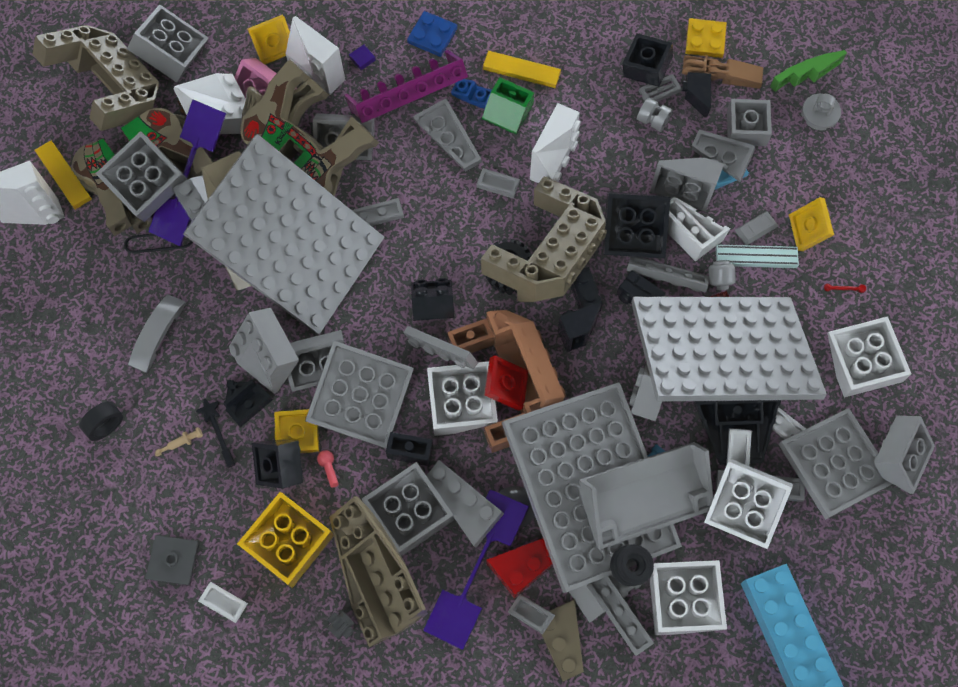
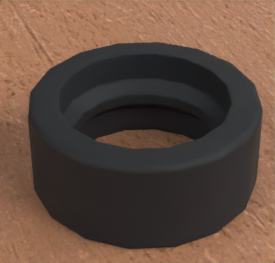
[79,401,123,441]

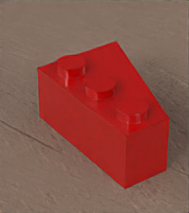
[486,538,553,598]

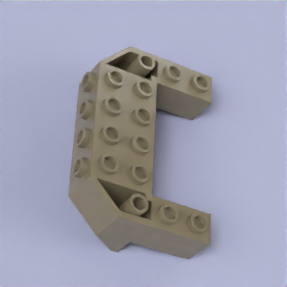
[33,25,159,131]
[481,176,607,302]

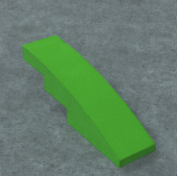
[770,50,847,92]

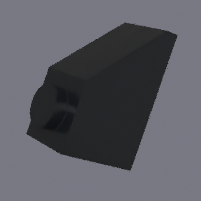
[682,72,711,117]

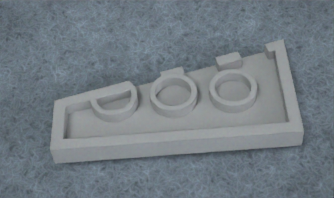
[413,98,482,172]
[426,460,504,548]

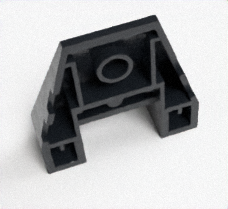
[693,400,781,465]

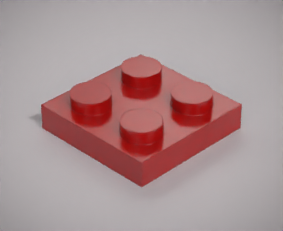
[484,355,528,411]

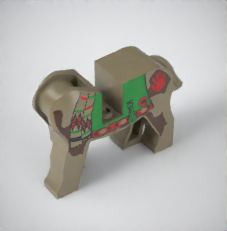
[240,59,380,196]
[72,108,213,237]

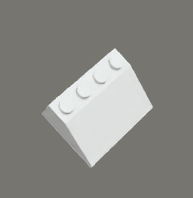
[0,161,65,225]

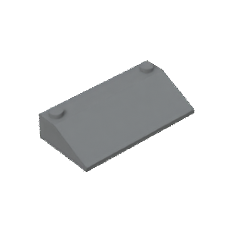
[579,442,713,550]

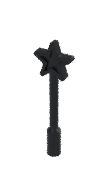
[196,399,236,468]

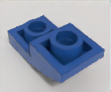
[451,79,492,109]

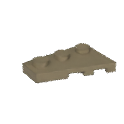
[541,599,584,682]

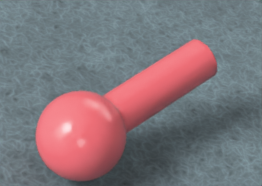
[317,450,339,488]

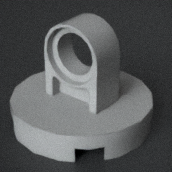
[801,93,841,131]

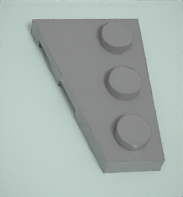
[692,130,755,182]

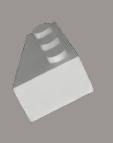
[668,197,730,261]

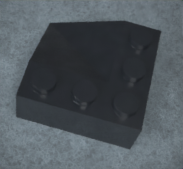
[602,191,671,259]

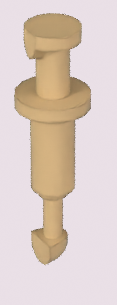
[155,427,203,456]

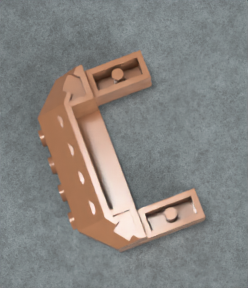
[447,310,566,453]

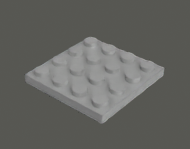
[305,340,414,448]
[778,408,892,520]

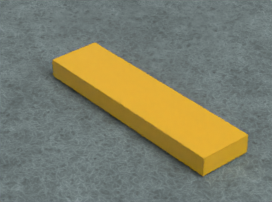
[483,51,561,88]
[35,140,92,210]

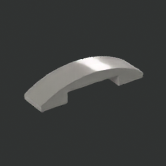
[128,294,186,373]

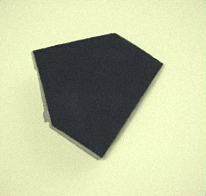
[223,380,273,428]

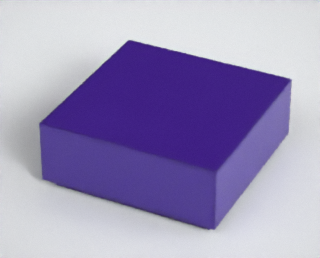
[349,44,376,70]

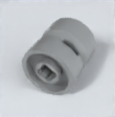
[636,97,673,132]

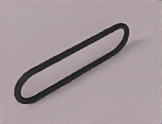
[124,233,193,254]

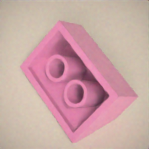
[234,58,297,98]

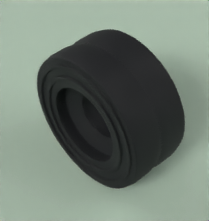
[610,544,654,586]

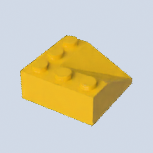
[237,492,334,588]

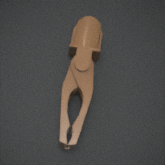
[682,55,763,89]

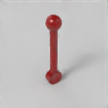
[824,283,866,293]

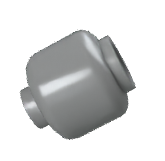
[708,260,736,290]

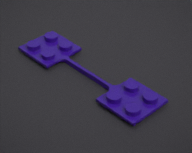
[148,99,226,247]
[423,490,529,650]

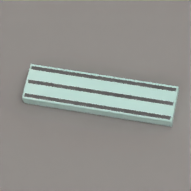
[716,245,799,268]

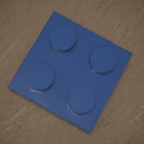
[407,11,457,57]

